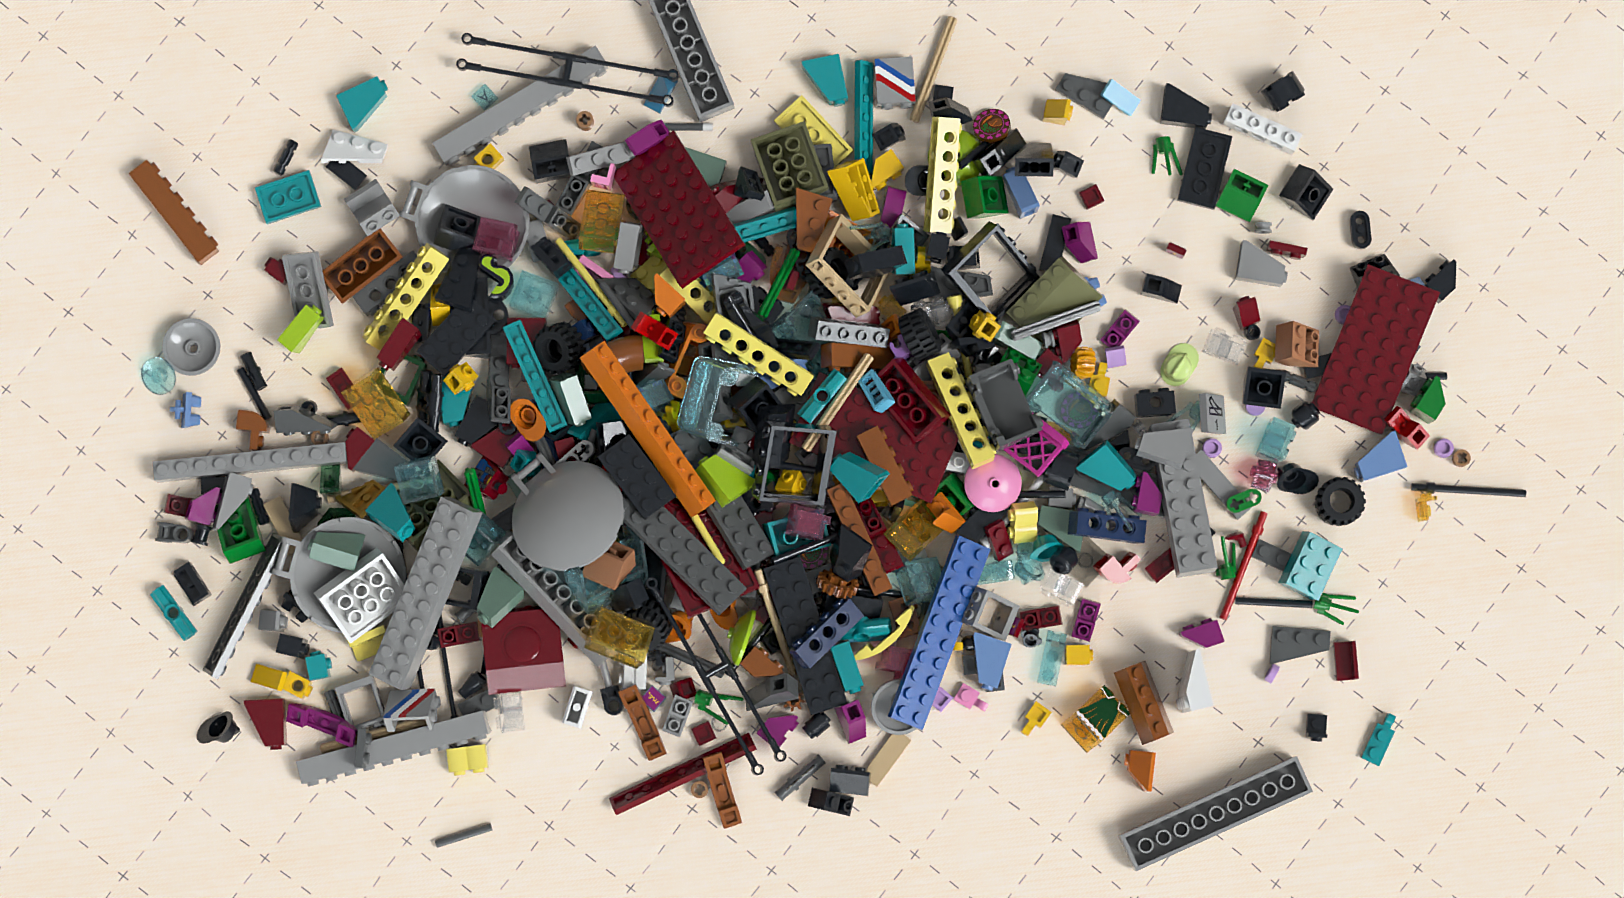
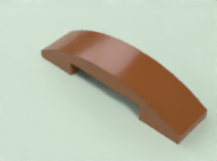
[618,684,667,761]
[703,752,742,829]

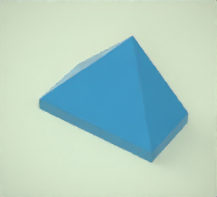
[643,76,678,114]

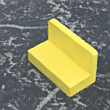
[347,625,386,662]

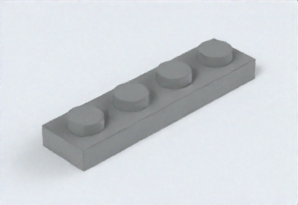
[566,141,635,176]

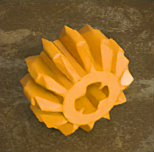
[1069,346,1096,379]

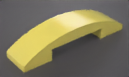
[854,605,915,660]

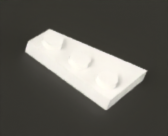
[321,129,388,163]

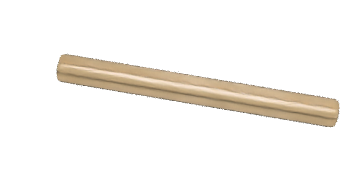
[910,16,957,123]
[802,353,873,452]
[320,719,427,754]

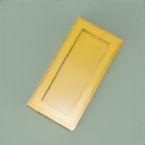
[251,664,287,691]

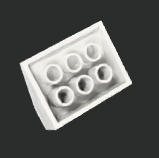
[314,548,404,643]
[1176,649,1214,713]

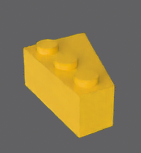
[827,158,880,221]

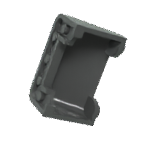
[966,359,1043,452]

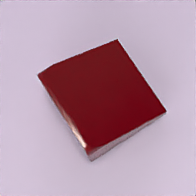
[670,677,697,699]

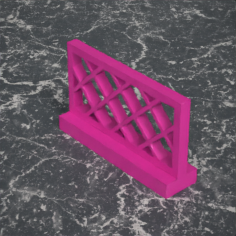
[987,412,1069,477]

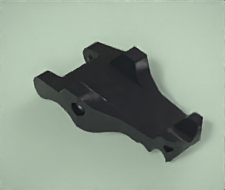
[723,291,779,360]

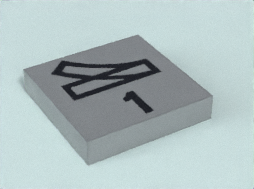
[1199,393,1226,434]

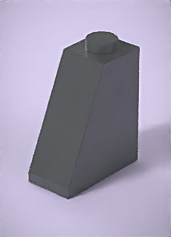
[353,438,415,482]

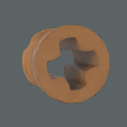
[576,111,594,131]

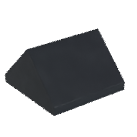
[1242,366,1286,409]

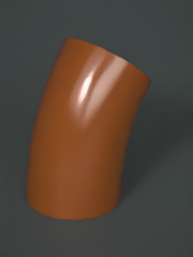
[580,334,644,380]

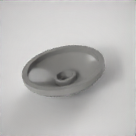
[162,318,221,376]
[871,678,917,735]

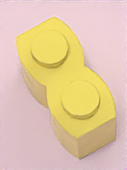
[1007,501,1038,544]
[446,744,489,776]

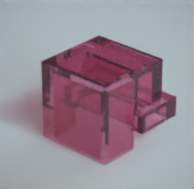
[472,217,520,261]
[785,503,831,540]
[875,646,913,679]

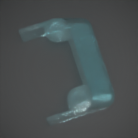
[677,356,758,447]
[564,523,648,614]

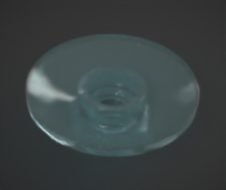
[141,357,176,395]

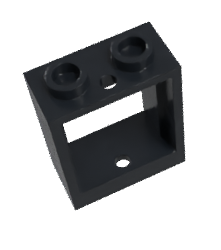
[445,566,489,610]

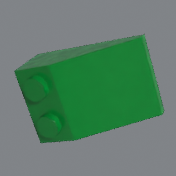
[214,497,266,564]

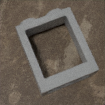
[613,221,644,274]
[961,587,1020,641]
[335,676,385,734]

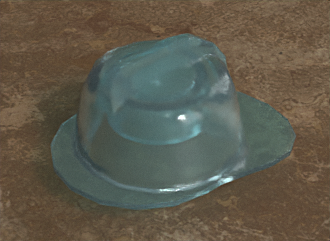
[1014,542,1045,585]

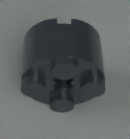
[1261,71,1305,112]
[1042,447,1080,491]

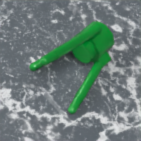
[1151,136,1183,176]
[1215,536,1237,580]
[1313,593,1359,625]
[694,689,744,725]

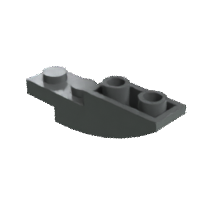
[555,141,603,216]
[515,186,583,240]
[487,356,511,424]

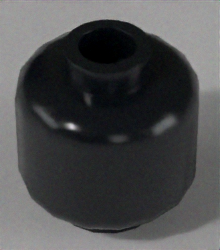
[1291,401,1320,430]
[1050,546,1078,575]

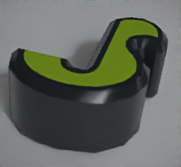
[479,254,514,302]

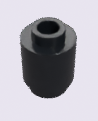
[802,712,831,739]

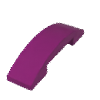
[286,703,357,747]

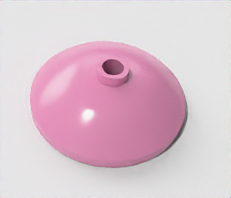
[964,454,1022,512]

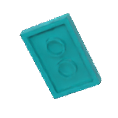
[255,170,322,225]

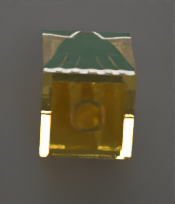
[1061,685,1130,753]

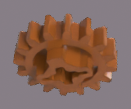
[816,569,859,599]

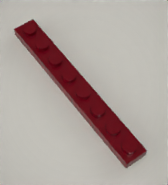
[609,733,757,815]

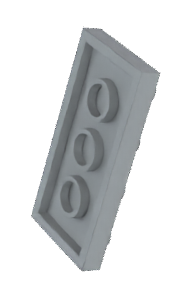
[282,251,334,328]

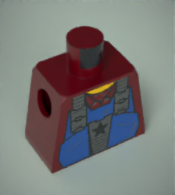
[464,456,509,500]

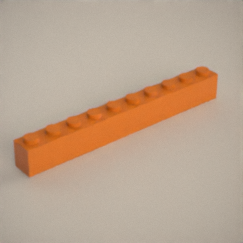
[580,341,716,518]

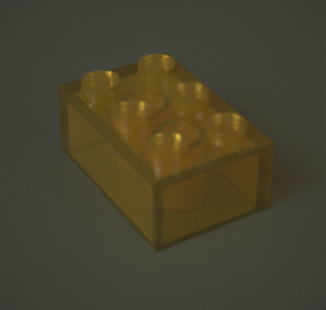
[579,190,625,254]
[341,367,410,440]
[884,499,943,562]
[584,607,655,669]

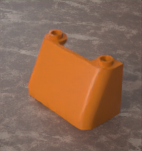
[654,321,709,403]

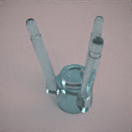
[849,221,891,253]
[1166,401,1200,431]
[1101,489,1142,531]

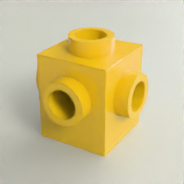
[969,310,1001,342]
[443,362,479,395]
[775,470,807,493]

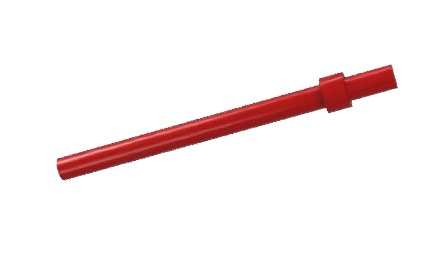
[1219,511,1268,621]

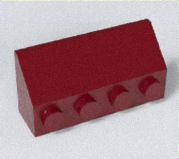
[867,357,951,442]

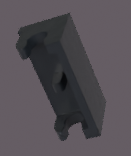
[530,237,573,280]
[411,303,432,344]
[173,561,212,606]

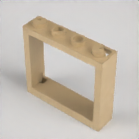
[806,214,888,318]

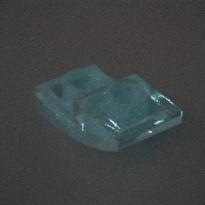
[977,560,1015,585]

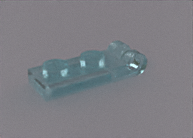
[1037,630,1067,687]

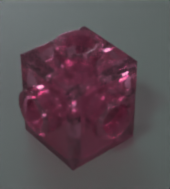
[1249,459,1279,493]

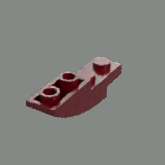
[854,497,904,574]

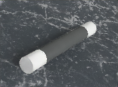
[664,123,713,131]

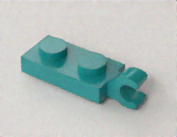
[1361,713,1396,766]

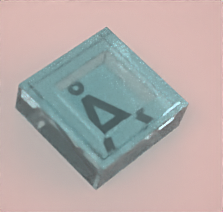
[471,84,499,111]

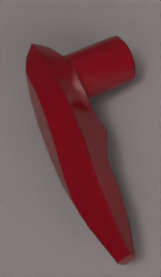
[1225,531,1247,548]

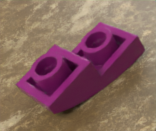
[879,186,907,229]
[1101,309,1140,348]
[505,433,535,457]
[1071,597,1101,642]

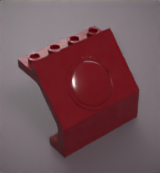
[481,605,566,695]

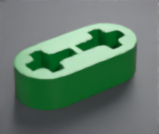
[1226,489,1262,513]

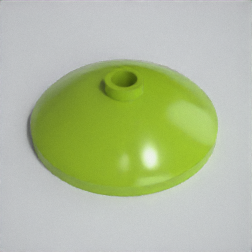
[928,130,984,186]
[727,609,756,666]

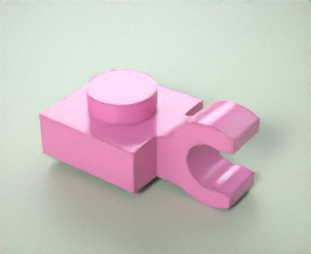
[953,683,989,712]

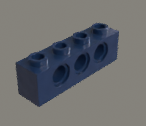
[1067,508,1147,544]
[789,598,864,668]

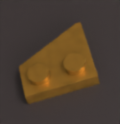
[335,480,385,519]

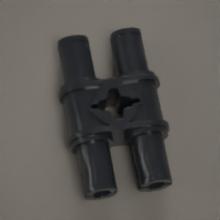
[415,370,444,432]

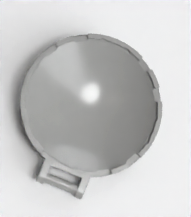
[399,165,530,278]
[510,452,625,571]
[271,517,406,633]

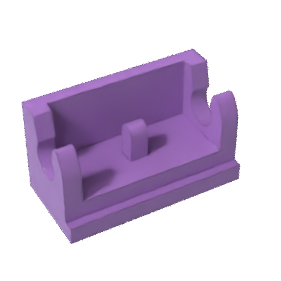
[890,334,913,361]

